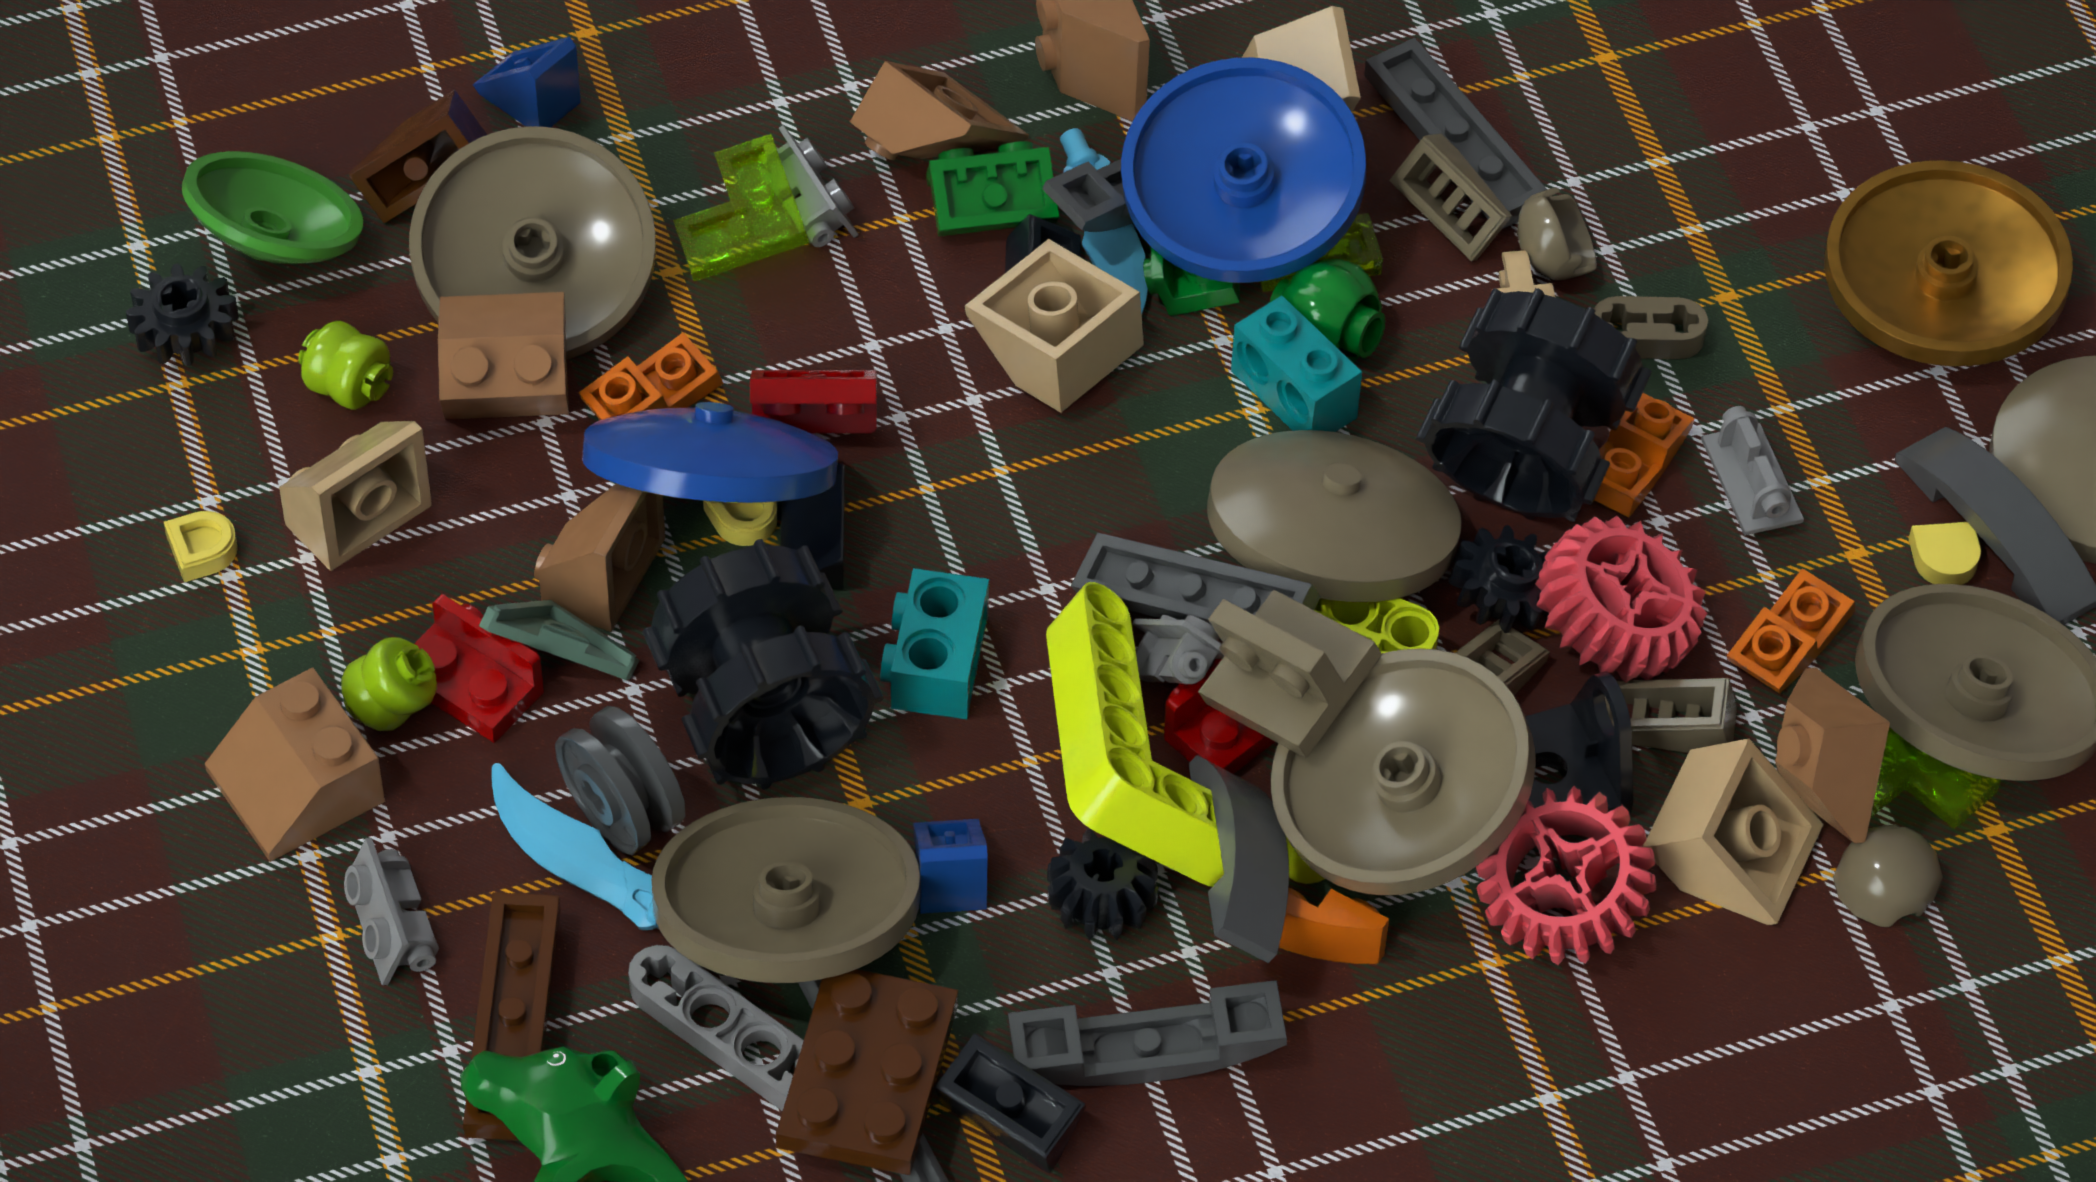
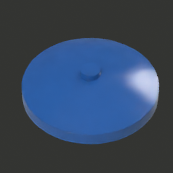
[1121,57,1366,283]
[582,402,838,503]

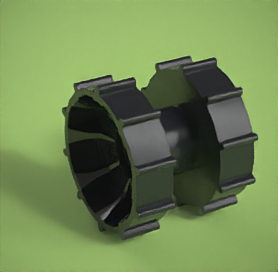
[1416,288,1652,522]
[642,539,884,790]

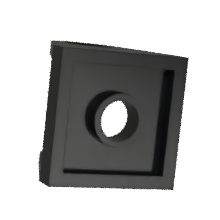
[1525,672,1633,837]

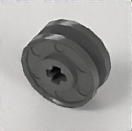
[555,706,686,855]

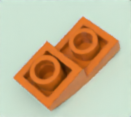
[578,332,724,420]
[1594,393,1695,518]
[1727,568,1855,694]
[1279,887,1389,964]

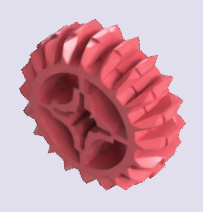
[1535,515,1708,683]
[1476,786,1657,965]

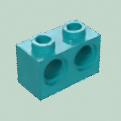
[1231,295,1362,432]
[880,568,989,720]

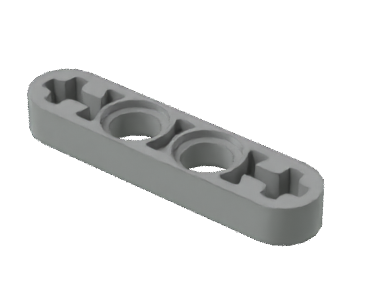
[628,945,804,1111]

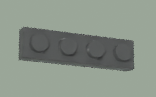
[1364,38,1547,229]
[1071,532,1321,625]

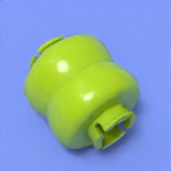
[298,320,393,410]
[341,637,437,731]

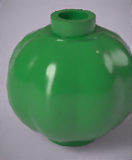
[1270,259,1386,363]

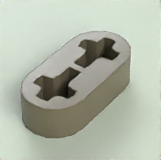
[1594,296,1708,359]

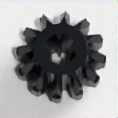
[1047,827,1159,941]

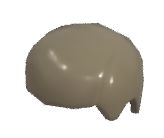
[1517,187,1597,281]
[1833,824,1943,927]

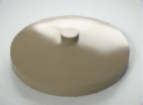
[409,126,656,359]
[1989,356,2096,564]
[1207,430,1461,602]
[1855,584,2096,781]
[1271,648,1536,895]
[651,797,920,983]

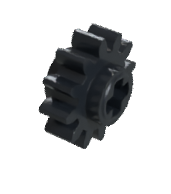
[126,264,239,366]
[1448,525,1549,633]

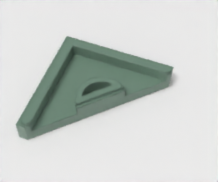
[479,600,640,680]

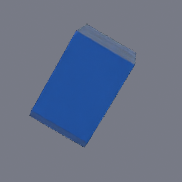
[473,36,581,128]
[913,819,988,914]

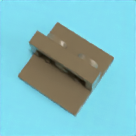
[1198,589,1382,758]

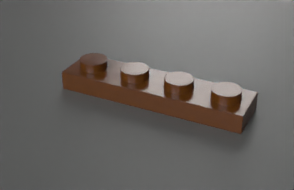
[463,892,561,1140]

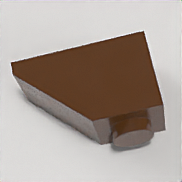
[349,89,487,223]

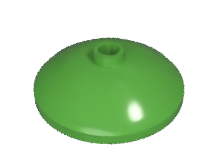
[182,151,363,264]

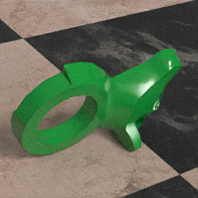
[460,1047,688,1182]

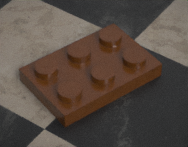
[776,969,959,1175]

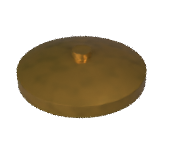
[1824,160,2073,366]

